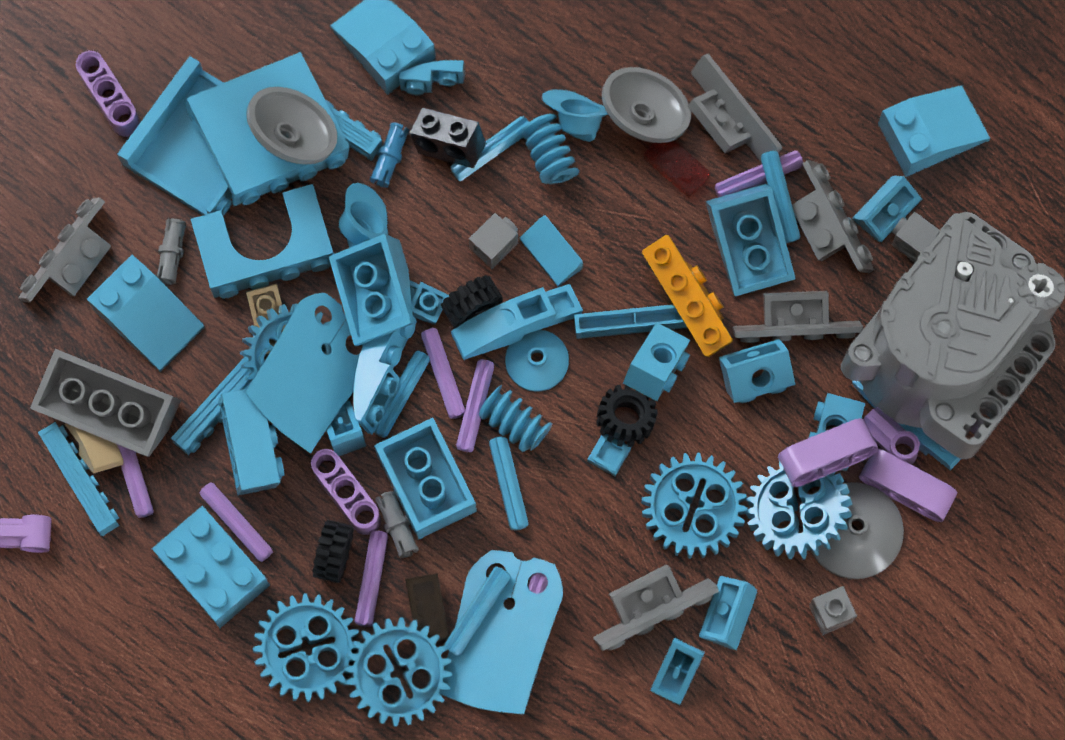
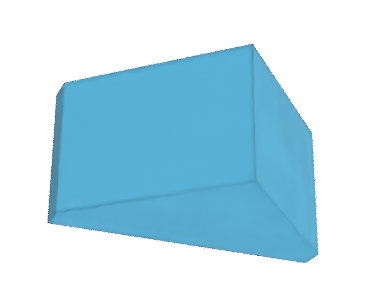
[326,400,366,456]
[650,638,705,705]

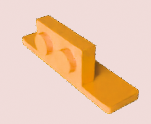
[642,235,733,357]

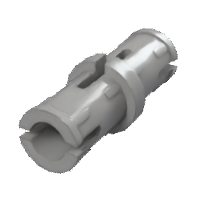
[157,218,186,285]
[375,491,419,558]

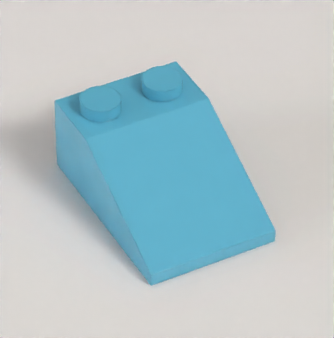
[330,0,436,95]
[878,85,990,177]
[705,184,796,297]
[328,234,413,346]
[87,254,205,372]

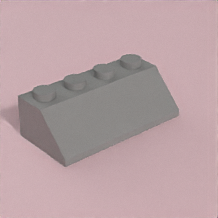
[30,349,181,457]

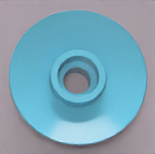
[505,330,569,392]

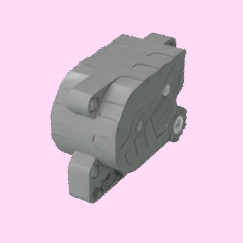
[841,212,1065,459]

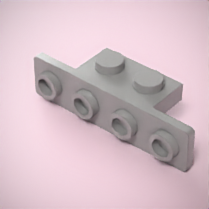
[688,54,782,162]
[792,160,874,273]
[18,197,111,302]
[733,291,863,343]
[593,564,719,651]

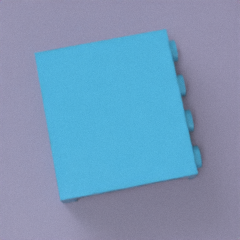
[186,52,350,206]
[117,56,232,216]

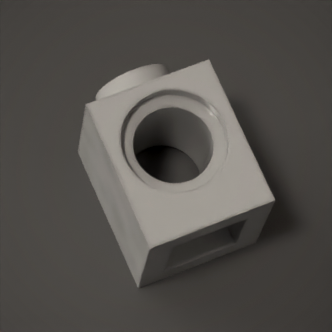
[891,211,940,262]
[469,213,518,269]
[809,586,857,635]

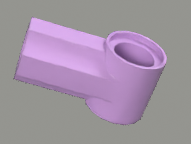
[863,407,920,465]
[0,515,52,553]

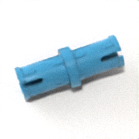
[369,123,410,188]

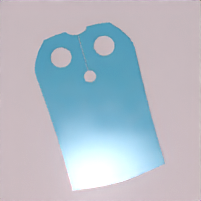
[244,293,363,453]
[439,550,563,714]

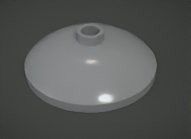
[602,67,691,143]
[246,87,337,164]
[809,482,904,579]

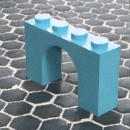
[191,184,334,298]

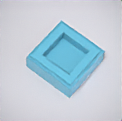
[587,434,631,477]

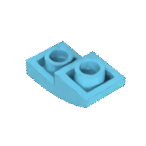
[399,60,465,95]
[410,280,449,325]

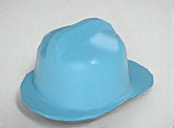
[542,90,608,142]
[339,183,388,248]

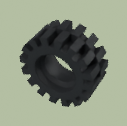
[441,275,503,328]
[596,385,658,447]
[312,520,354,583]

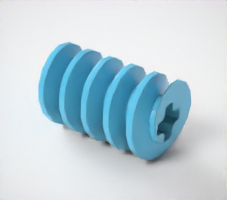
[521,114,579,184]
[479,385,552,452]

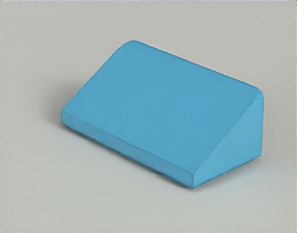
[853,176,922,243]
[519,215,583,287]
[699,576,757,650]

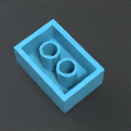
[219,388,284,495]
[374,418,477,540]
[152,506,270,628]

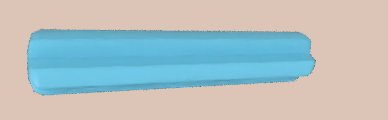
[451,116,529,181]
[761,151,800,243]
[374,350,430,438]
[489,436,529,530]
[444,566,511,656]

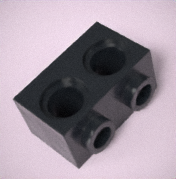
[410,108,486,168]

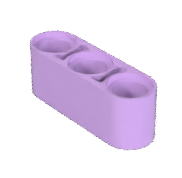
[76,51,140,137]
[778,418,878,487]
[311,449,381,535]
[859,449,958,522]

